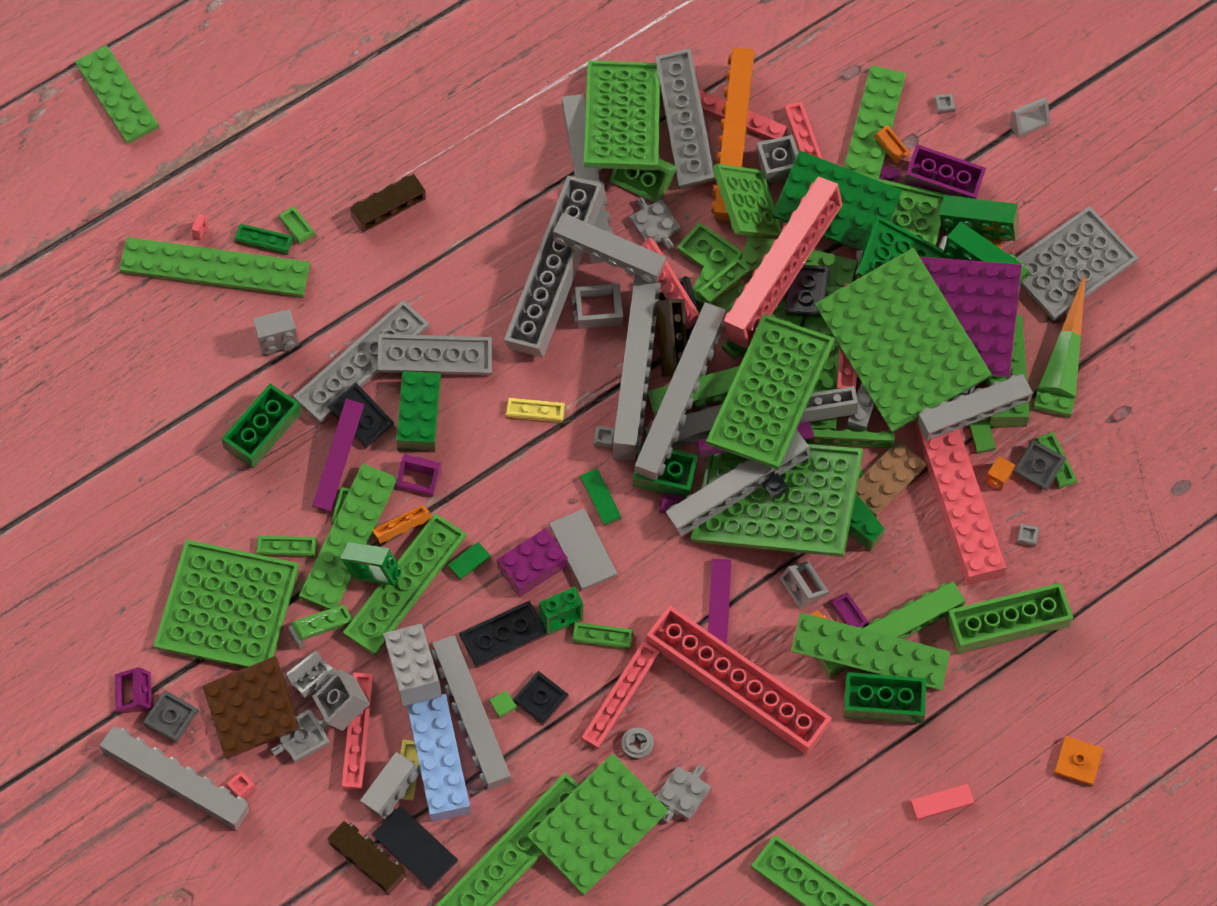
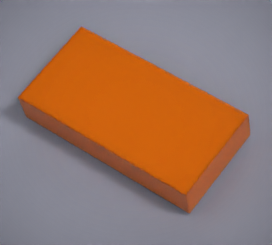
[873,124,910,164]

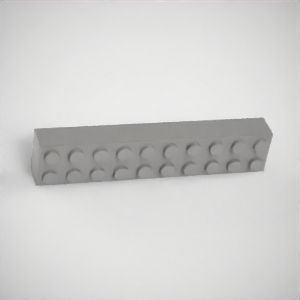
[504,176,606,358]
[613,274,661,461]

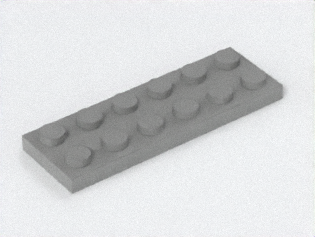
[378,334,492,375]

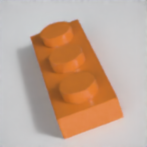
[372,505,432,543]

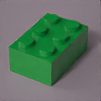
[632,443,698,498]

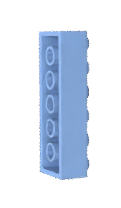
[407,694,471,822]

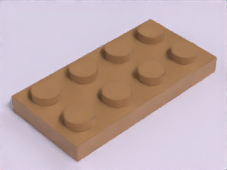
[856,440,927,517]

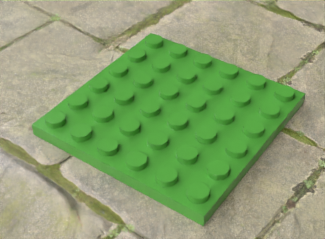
[154,540,300,668]

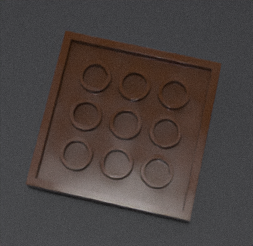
[203,656,300,759]

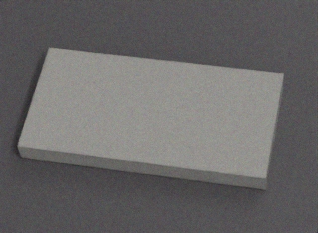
[549,509,617,591]

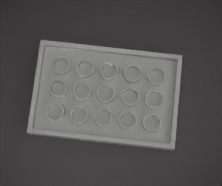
[1017,206,1139,321]

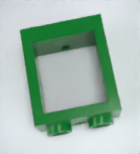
[341,542,402,586]
[539,587,583,636]

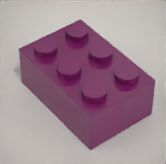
[497,528,568,597]

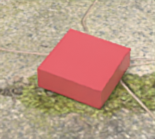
[191,214,208,240]
[226,771,255,798]

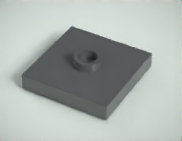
[1013,440,1067,491]
[143,690,199,744]

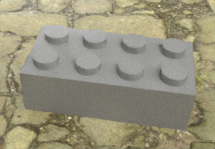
[383,624,442,706]

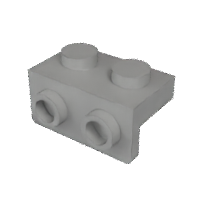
[286,651,332,698]

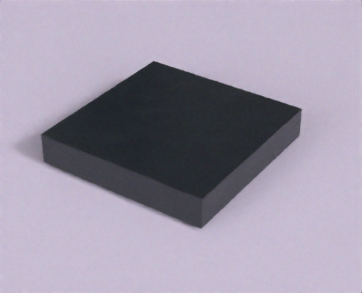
[513,671,569,725]

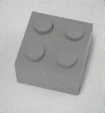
[756,135,798,184]
[253,309,299,355]
[312,669,370,731]

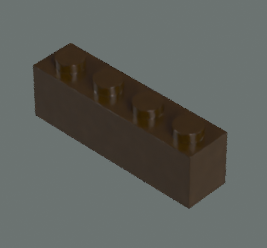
[350,174,426,233]
[656,299,688,377]
[327,821,405,895]

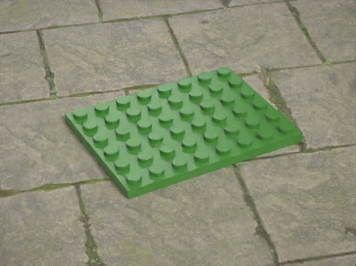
[815,247,992,433]
[691,444,864,557]

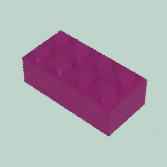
[903,144,986,199]

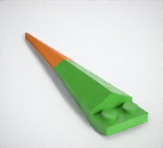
[1033,276,1086,418]

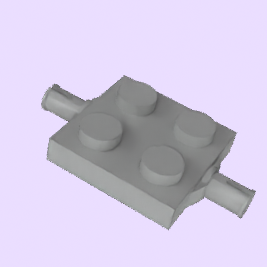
[630,197,681,250]
[271,709,330,763]
[656,764,711,824]

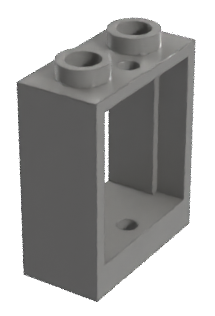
[572,284,623,329]

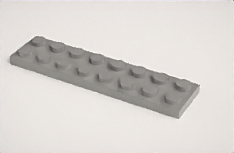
[655,48,716,189]
[293,300,430,423]

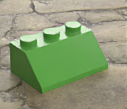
[609,158,677,202]

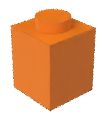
[985,456,1015,490]

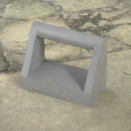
[1009,97,1050,138]
[779,561,830,609]

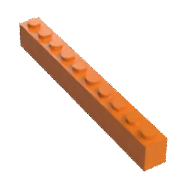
[711,47,754,221]

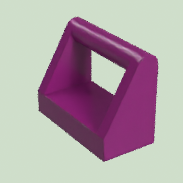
[396,454,441,496]
[115,667,152,713]

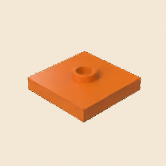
[1054,736,1104,786]

